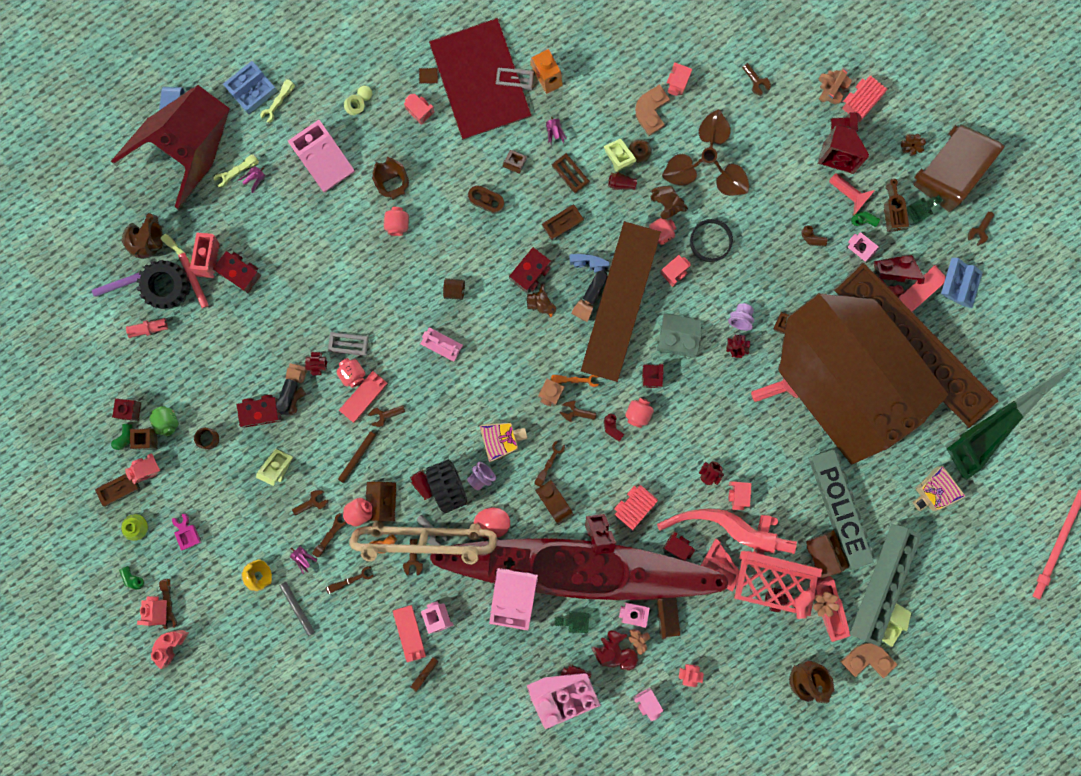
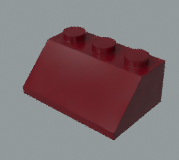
[817,125,869,174]

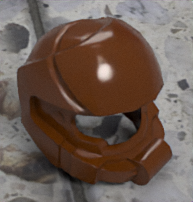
[121,213,163,259]
[789,661,835,703]

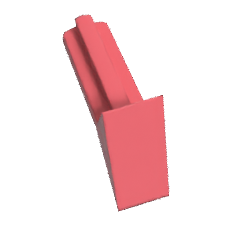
[829,173,875,215]
[751,378,799,402]

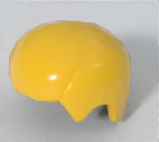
[242,559,272,591]

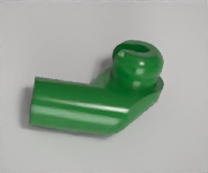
[851,211,880,227]
[111,424,132,450]
[119,566,144,590]

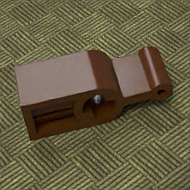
[884,178,909,232]

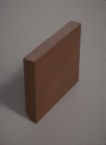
[419,68,438,84]

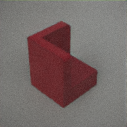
[831,112,858,132]
[642,363,664,388]

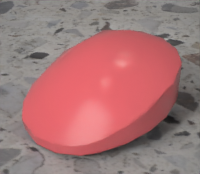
[474,508,510,539]

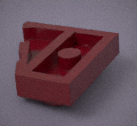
[874,255,925,284]

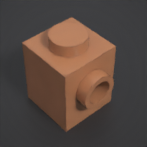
[538,379,564,407]

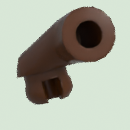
[801,225,827,247]
[288,387,307,415]

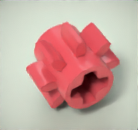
[679,664,704,687]

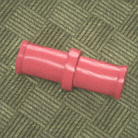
[126,318,168,338]

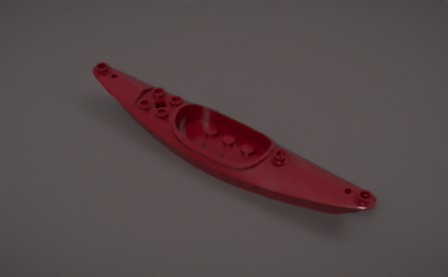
[430,538,728,600]

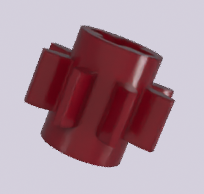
[726,334,750,358]
[305,352,327,375]
[699,461,724,485]
[765,588,788,613]

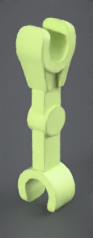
[260,79,295,123]
[214,155,259,188]
[161,234,191,265]

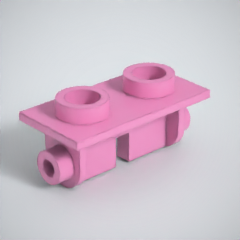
[420,327,463,362]

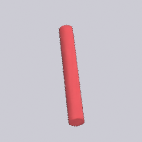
[178,253,209,308]

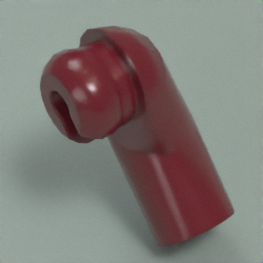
[604,413,624,442]

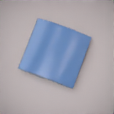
[223,61,278,115]
[941,258,983,308]

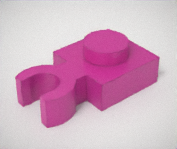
[172,514,202,551]

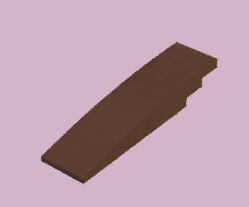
[581,221,661,382]

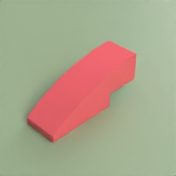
[815,576,851,642]

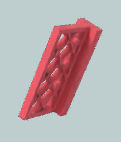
[734,551,822,616]

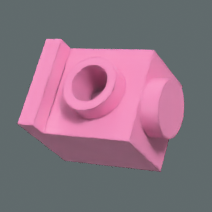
[848,232,880,263]
[421,601,454,634]
[619,602,650,628]
[633,687,663,721]

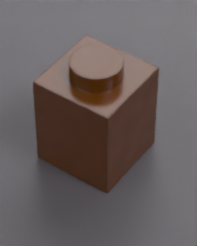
[130,429,157,450]

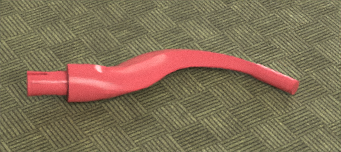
[657,509,797,554]

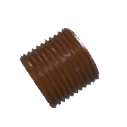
[443,278,465,300]
[194,427,220,450]

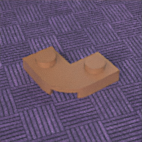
[635,84,670,136]
[840,643,897,678]

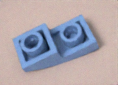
[569,254,609,273]

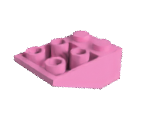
[288,120,355,193]
[489,569,538,630]
[527,673,601,729]

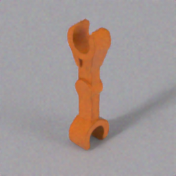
[551,375,599,387]

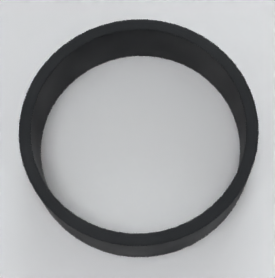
[690,219,733,262]

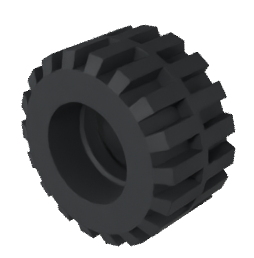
[137,260,191,309]
[426,459,467,514]

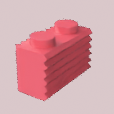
[842,76,887,123]
[190,233,220,278]
[614,485,658,530]

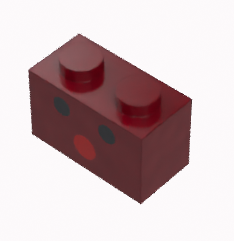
[509,247,552,293]
[213,251,261,293]
[236,395,282,428]

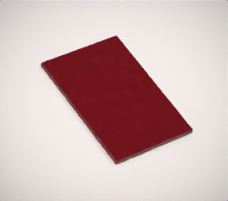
[429,18,532,140]

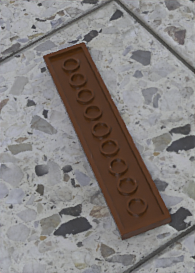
[833,262,998,428]

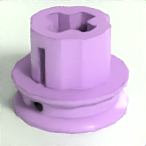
[728,303,754,331]
[467,462,496,491]

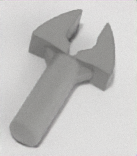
[417,515,447,546]

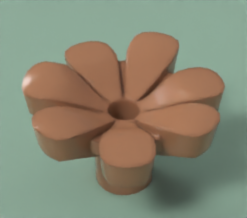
[813,592,840,617]
[628,629,650,655]

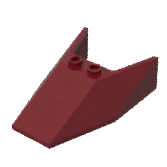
[111,85,230,211]

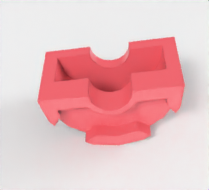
[151,630,189,669]

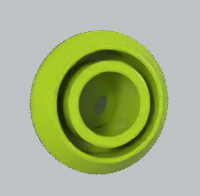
[121,514,148,541]

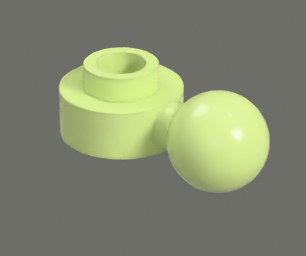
[344,86,372,115]

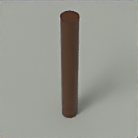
[338,431,377,483]

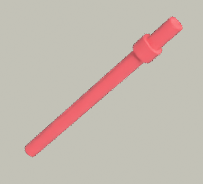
[1032,490,1081,600]

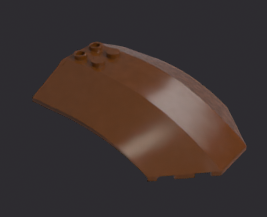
[778,293,948,465]

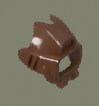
[372,157,409,200]
[650,185,688,219]

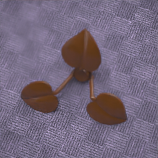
[662,109,749,196]

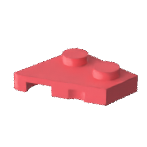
[701,539,740,592]

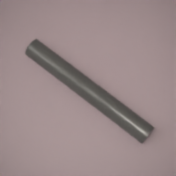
[279,581,315,636]

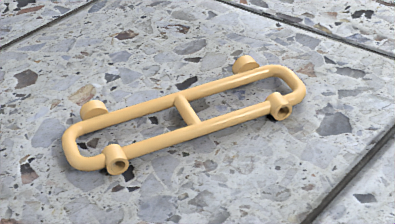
[349,521,497,564]

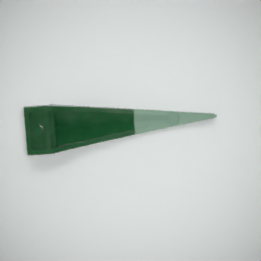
[946,368,1070,480]

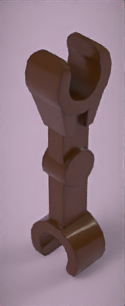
[534,441,565,487]
[312,513,347,557]
[326,566,374,594]
[159,579,177,629]

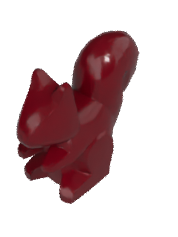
[591,630,639,671]

